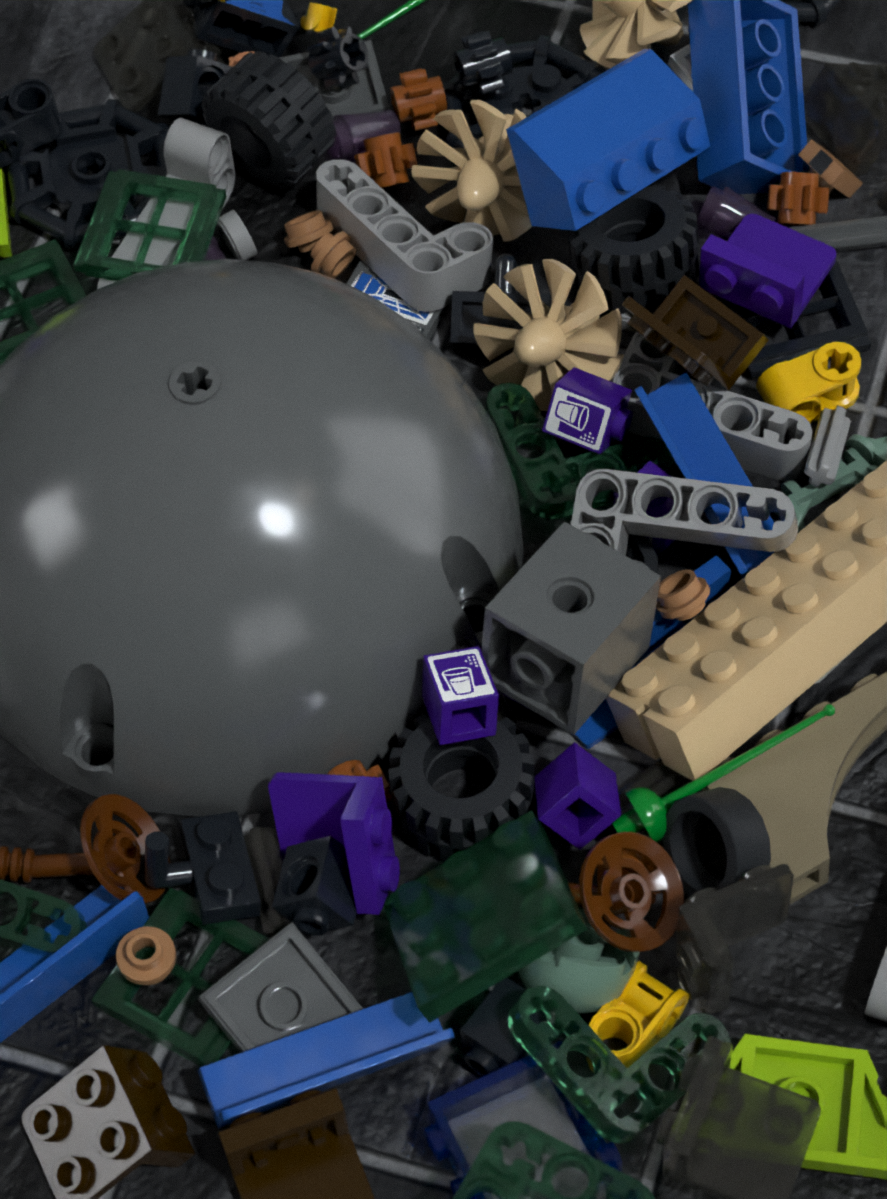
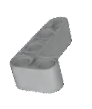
[97,118,235,289]
[316,159,493,312]
[613,332,812,481]
[571,469,798,556]

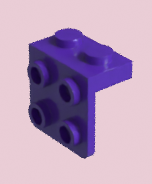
[699,214,836,328]
[268,772,400,915]

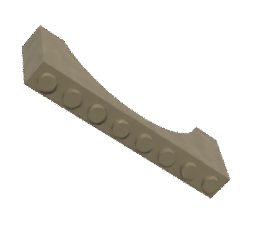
[702,672,887,911]

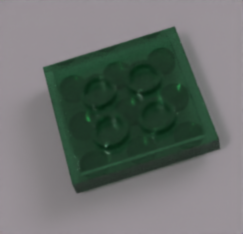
[384,810,587,1023]

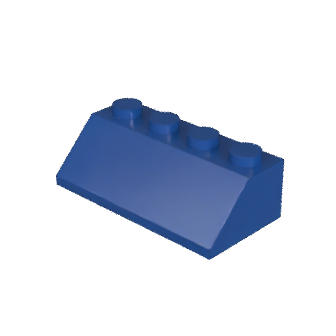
[688,0,809,195]
[506,49,711,231]

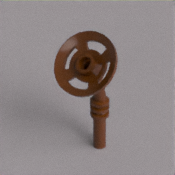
[0,794,170,904]
[448,832,684,952]

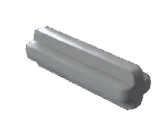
[804,406,851,487]

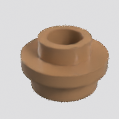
[284,210,333,253]
[310,231,357,279]
[656,570,710,621]
[116,926,176,985]

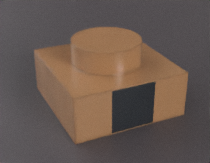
[798,139,863,198]

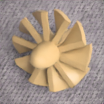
[580,0,693,70]
[412,100,532,242]
[473,259,624,411]

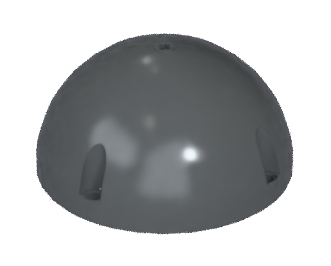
[0,259,524,817]

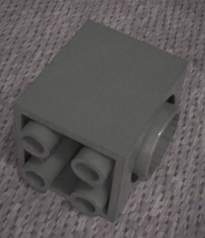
[481,521,661,735]

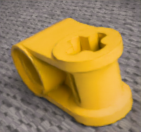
[756,342,861,424]
[587,961,690,1082]

